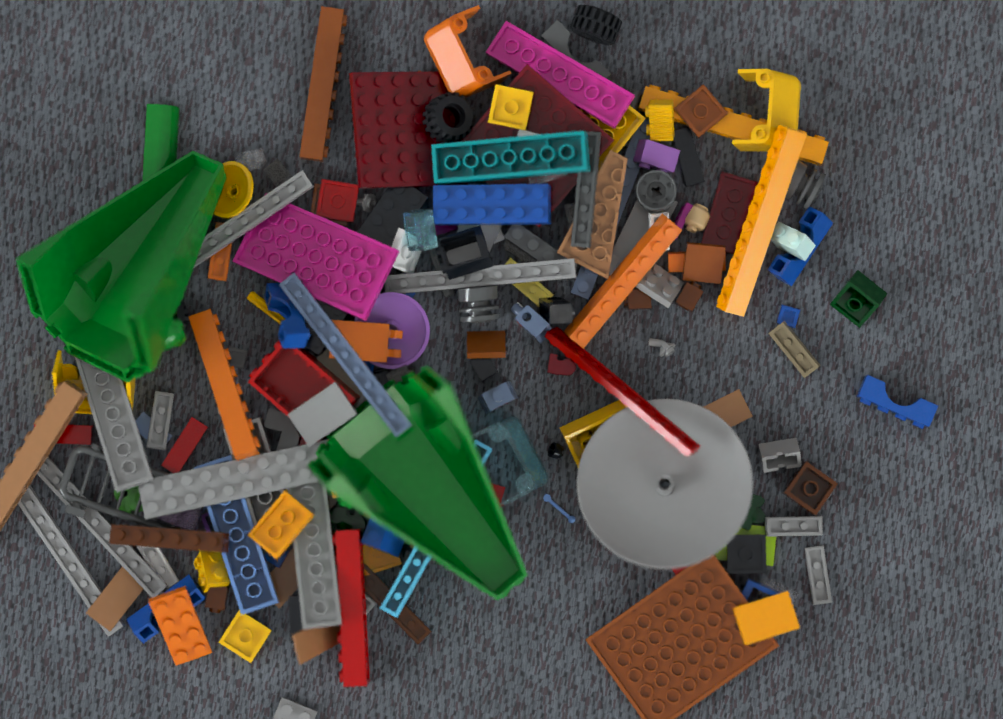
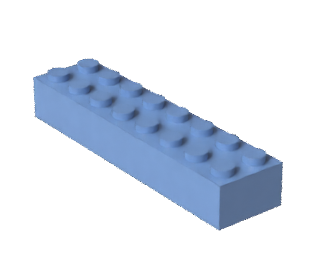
[194,455,280,615]

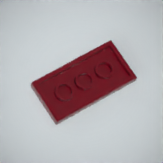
[701,172,758,255]

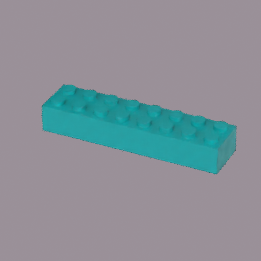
[431,131,590,185]

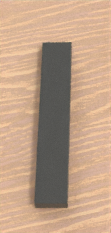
[571,131,602,248]

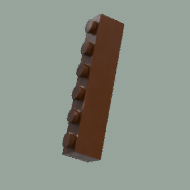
[109,524,230,553]

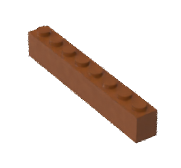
[299,6,348,162]

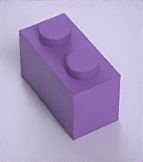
[633,139,680,173]

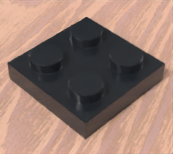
[727,535,766,574]

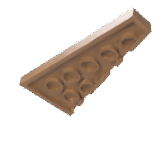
[557,150,628,279]

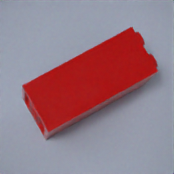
[248,340,360,442]

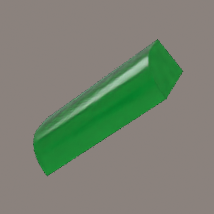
[143,104,179,181]

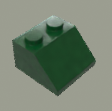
[830,270,888,328]

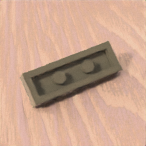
[768,321,820,378]

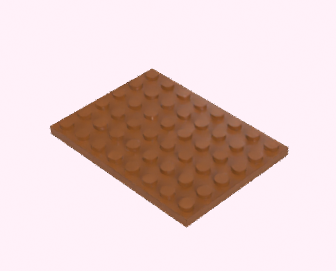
[585,555,779,719]

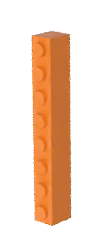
[564,213,682,349]
[188,309,261,461]

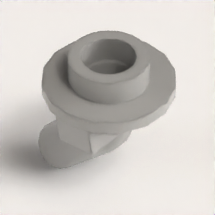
[357,194,377,213]
[649,338,676,357]

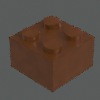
[782,461,838,515]

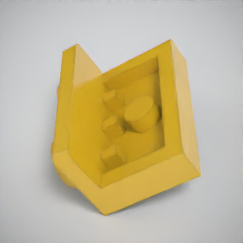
[194,551,230,593]

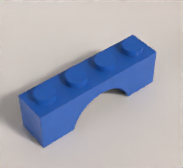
[767,206,833,286]
[264,283,310,349]
[856,375,938,429]
[127,574,206,643]

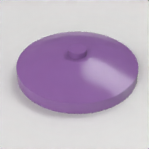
[354,292,430,369]

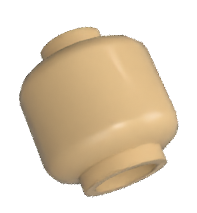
[684,203,710,233]

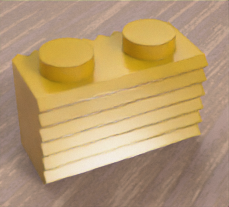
[645,99,675,141]

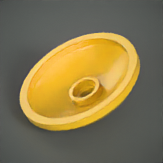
[214,161,254,218]

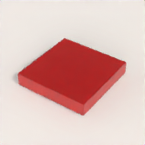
[316,179,359,223]

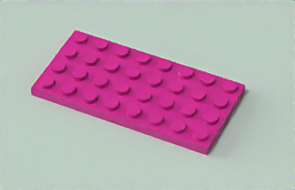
[232,193,400,321]

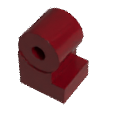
[547,354,576,376]

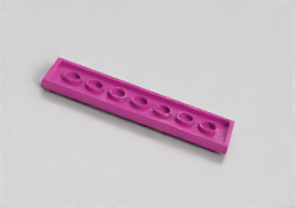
[485,21,635,129]

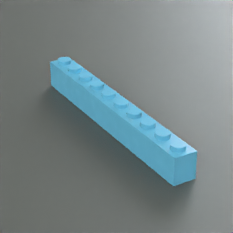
[380,439,492,618]

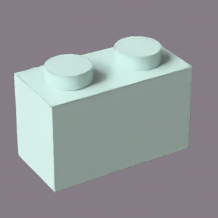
[771,221,816,261]

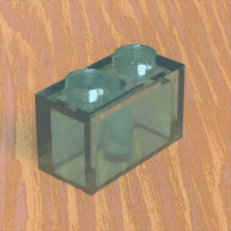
[403,209,438,251]

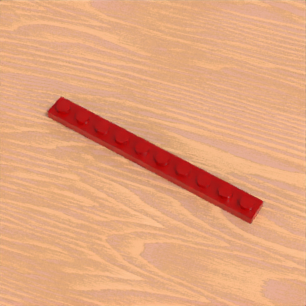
[544,327,701,457]

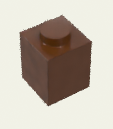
[675,281,704,312]
[624,289,652,310]
[205,586,230,613]

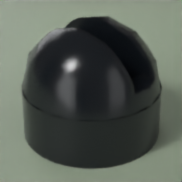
[548,442,564,459]

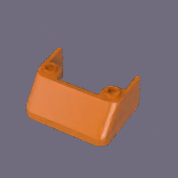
[424,5,512,97]

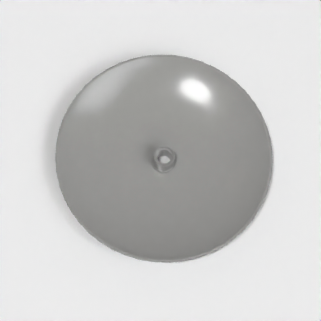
[577,399,753,569]

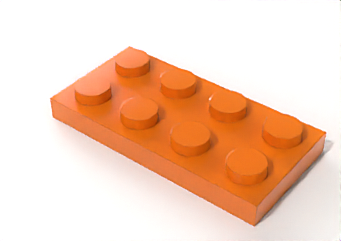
[149,586,212,666]

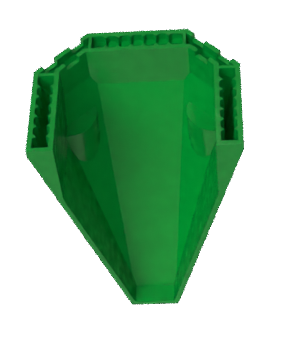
[16,151,226,383]
[308,365,528,600]

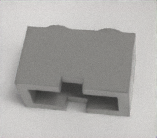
[758,438,802,473]

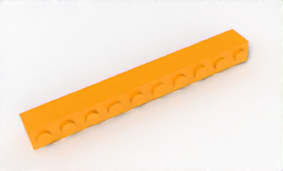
[638,85,829,166]
[716,124,807,317]

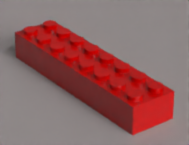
[332,528,370,687]

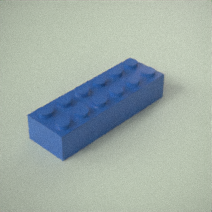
[433,184,551,226]

